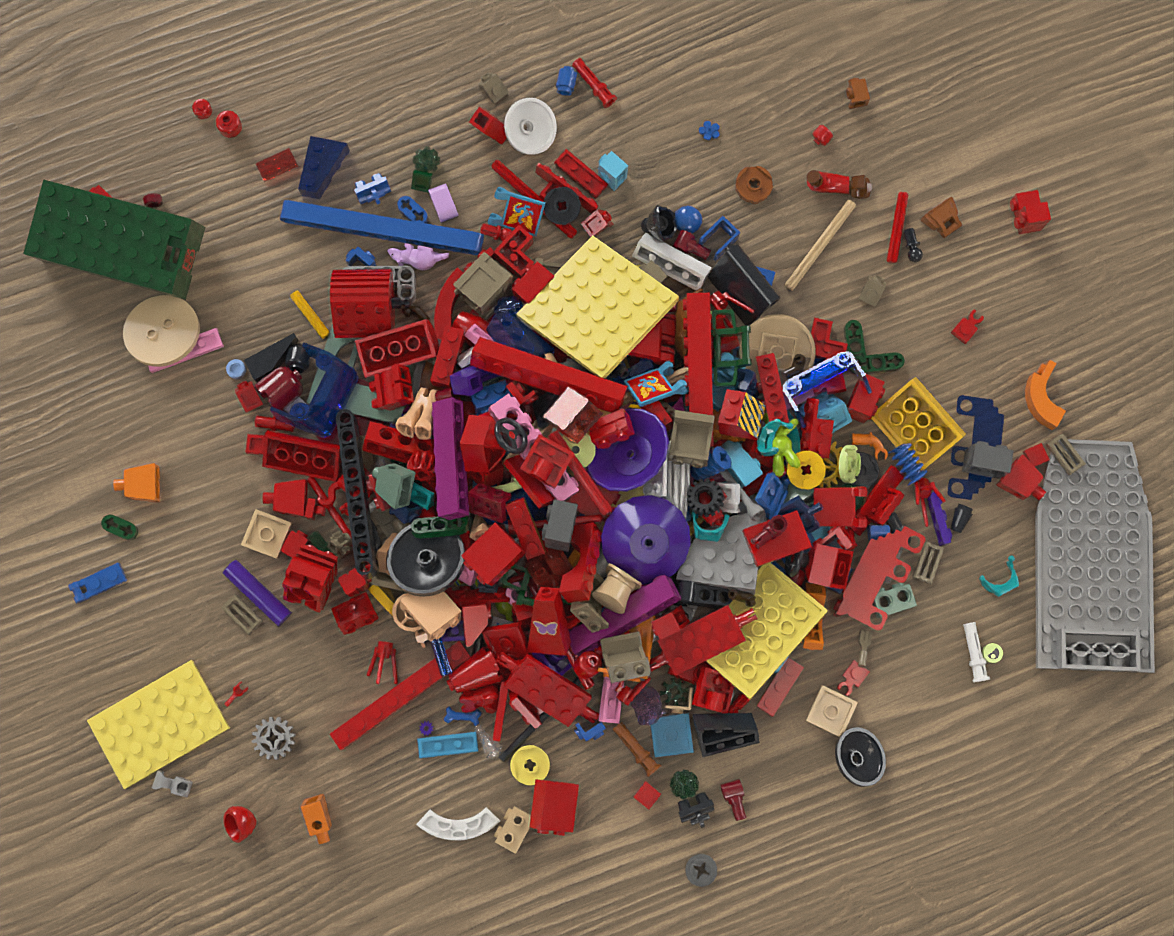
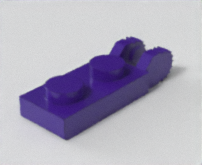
[927,492,952,547]

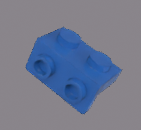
[469,381,513,416]

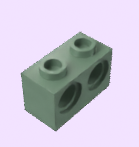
[872,583,917,619]

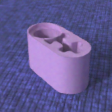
[428,183,458,222]

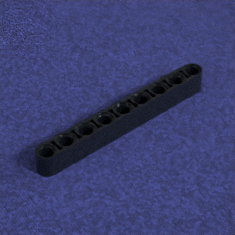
[336,409,378,579]

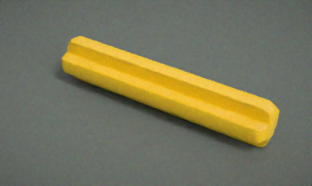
[290,290,330,339]

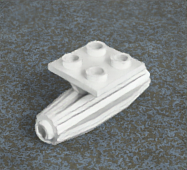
[643,441,690,519]

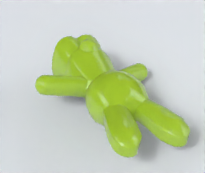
[763,413,800,477]

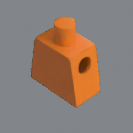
[113,463,160,503]
[301,794,332,844]

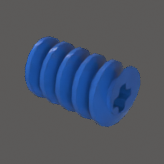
[888,443,928,486]
[690,446,732,481]

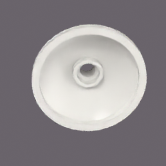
[504,98,557,155]

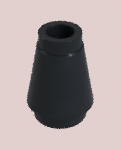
[950,503,973,533]

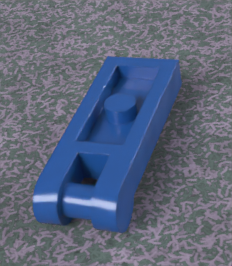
[68,563,128,604]

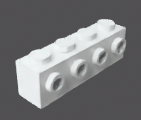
[632,233,712,290]

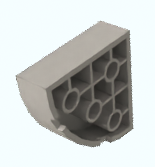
[676,513,765,595]

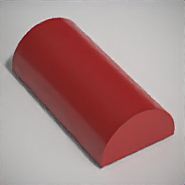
[355,319,439,378]
[262,430,342,482]

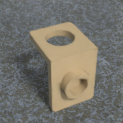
[663,687,693,714]

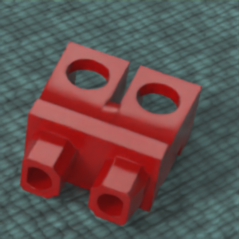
[369,363,414,411]

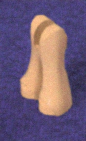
[395,387,438,440]

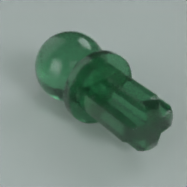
[309,531,337,556]

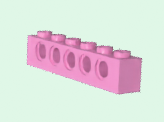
[488,394,579,502]

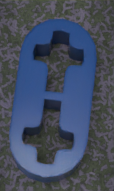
[397,196,428,224]

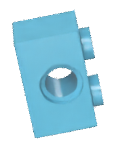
[598,151,628,191]

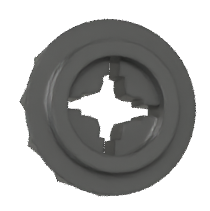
[685,854,717,887]

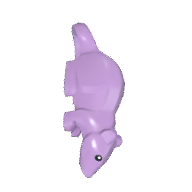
[387,244,449,271]

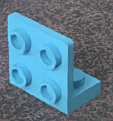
[797,392,852,433]

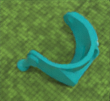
[757,419,794,456]
[692,510,730,542]
[979,555,1019,597]

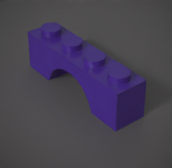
[450,366,500,396]

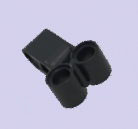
[673,581,733,608]

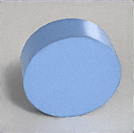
[226,359,246,379]

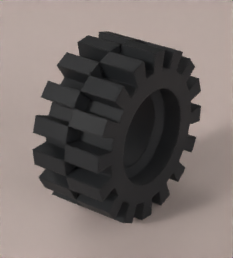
[687,478,725,517]

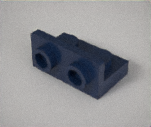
[737,368,759,399]

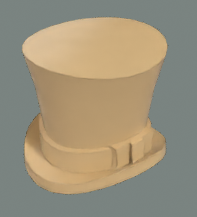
[592,564,642,614]

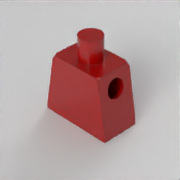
[996,454,1046,500]
[262,479,308,518]

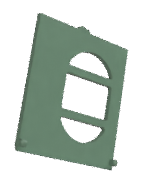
[307,324,416,424]

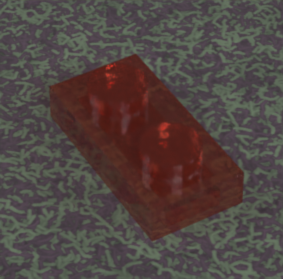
[256,148,298,182]

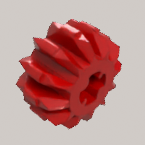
[407,451,436,483]

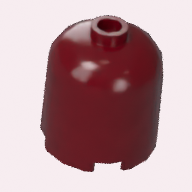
[254,366,303,415]

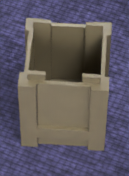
[453,252,514,320]

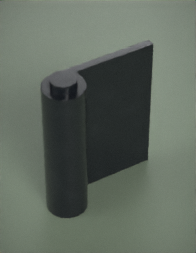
[707,243,780,326]

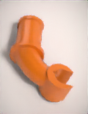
[852,432,888,460]

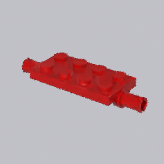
[649,605,758,676]
[496,652,599,727]

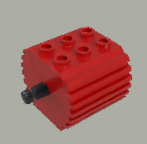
[330,269,410,338]

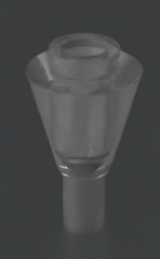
[474,724,503,759]

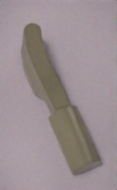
[858,629,873,667]

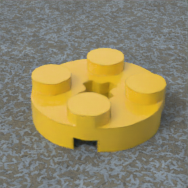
[787,451,826,489]

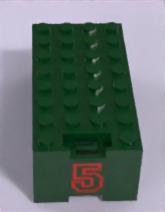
[23,179,206,300]

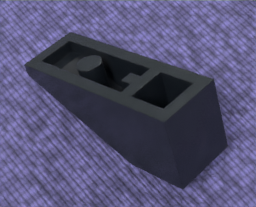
[243,333,299,383]

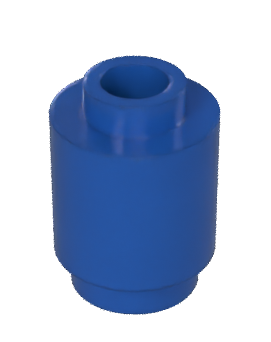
[556,66,577,96]

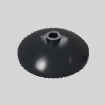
[835,727,886,787]

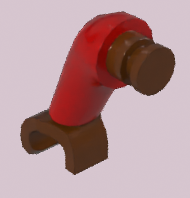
[806,170,872,199]

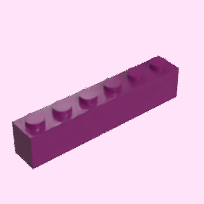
[432,397,469,520]
[569,575,681,656]

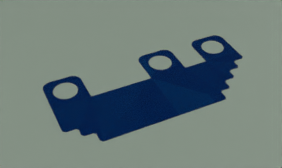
[947,395,1004,500]

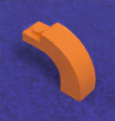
[1025,360,1066,430]
[801,583,826,650]

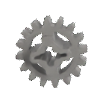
[252,717,296,760]

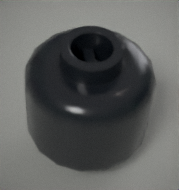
[285,344,311,374]

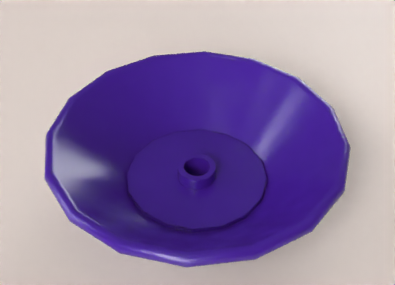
[586,409,669,492]
[601,495,691,585]

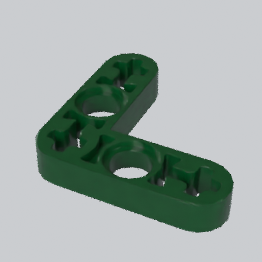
[844,320,905,375]
[411,516,469,539]

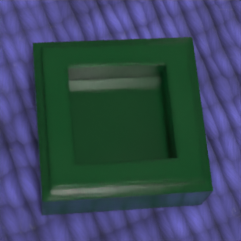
[411,169,433,193]

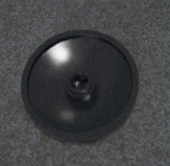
[387,523,466,596]

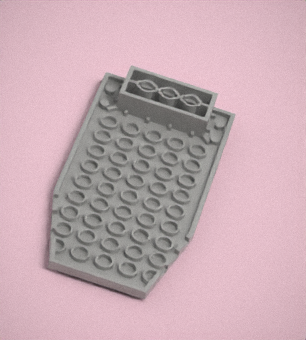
[1035,439,1155,673]

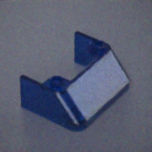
[270,342,358,438]
[781,351,872,428]

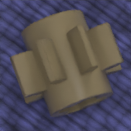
[328,531,352,556]

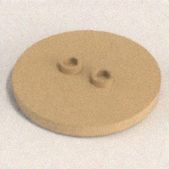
[123,295,200,367]
[739,314,816,390]

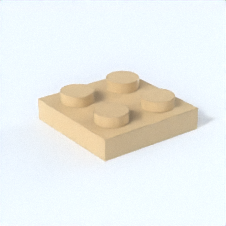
[241,509,293,559]
[805,685,858,737]

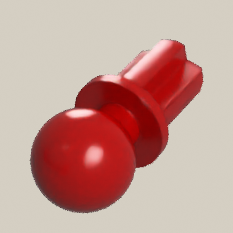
[480,223,512,242]

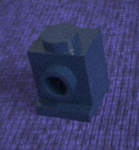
[389,501,423,524]

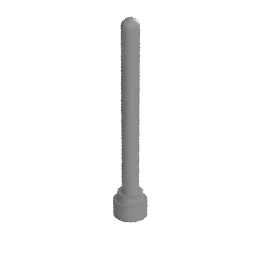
[710,449,765,521]

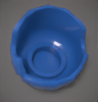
[673,206,702,234]

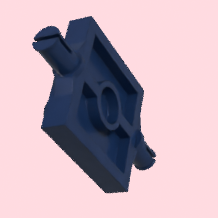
[766,495,823,535]

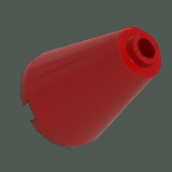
[446,646,503,693]

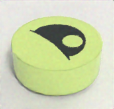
[982,643,1003,663]

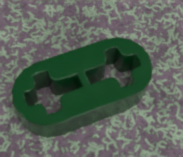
[101,514,138,540]

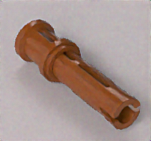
[612,722,661,777]

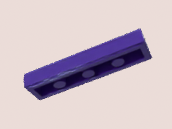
[223,560,292,627]

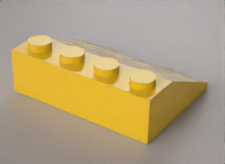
[871,377,966,470]

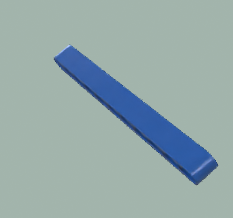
[280,200,484,255]

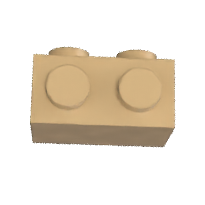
[494,806,531,854]

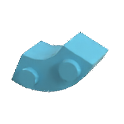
[720,440,763,487]

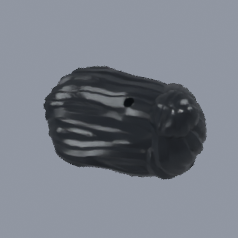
[641,204,677,242]

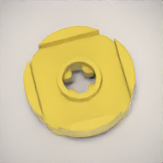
[510,745,550,785]

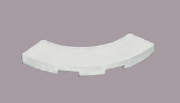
[416,807,500,840]

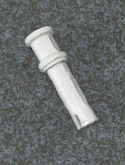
[963,622,990,683]

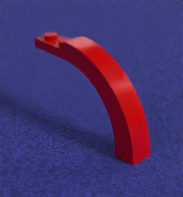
[434,247,495,370]

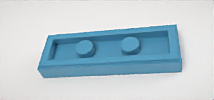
[417,732,478,758]

